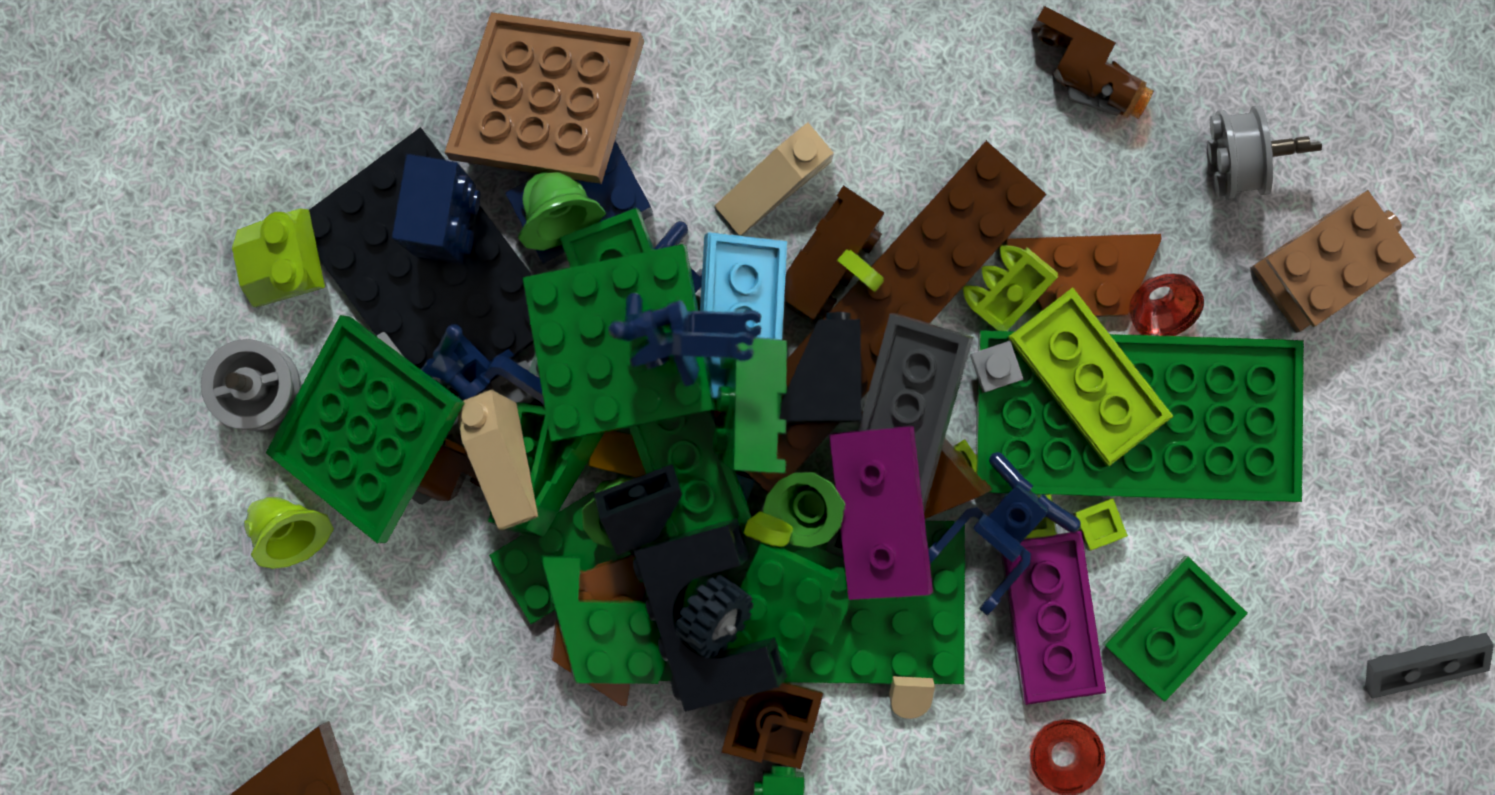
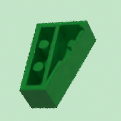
[713,337,787,473]
[488,402,605,537]

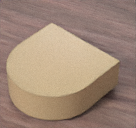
[889,676,935,719]

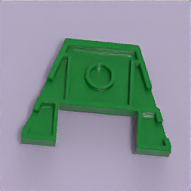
[540,556,698,684]

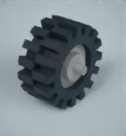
[676,575,753,658]

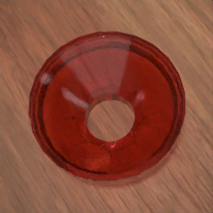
[1129,273,1204,336]
[1029,719,1105,795]

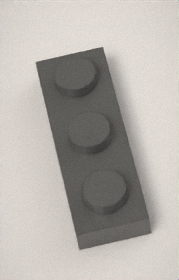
[1365,633,1494,699]

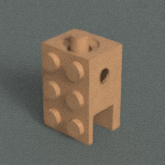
[1250,190,1416,333]

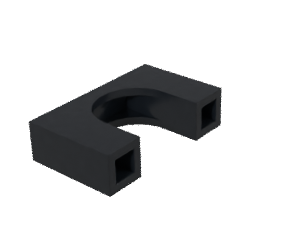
[633,518,787,712]

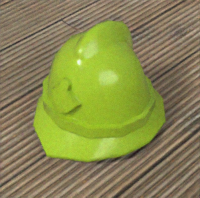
[244,497,334,569]

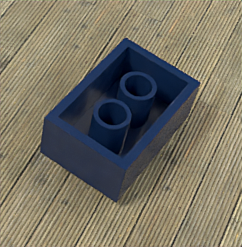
[505,140,653,270]
[392,154,481,264]

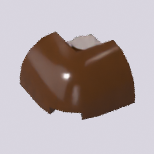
[721,682,823,769]

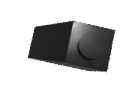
[780,312,862,423]

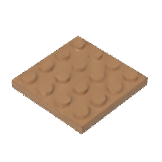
[444,12,645,184]

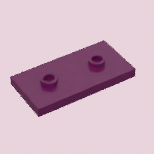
[829,426,933,600]
[1001,531,1106,705]

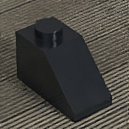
[594,464,682,555]

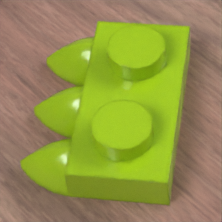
[963,245,1058,331]

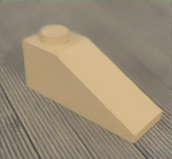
[715,122,834,236]
[458,390,538,530]

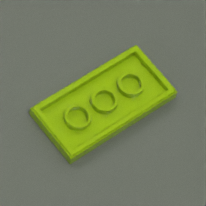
[1007,287,1173,466]

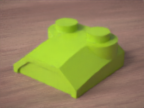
[232,208,325,307]

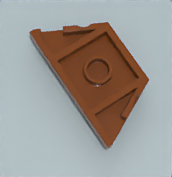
[1005,234,1162,317]
[550,554,645,706]

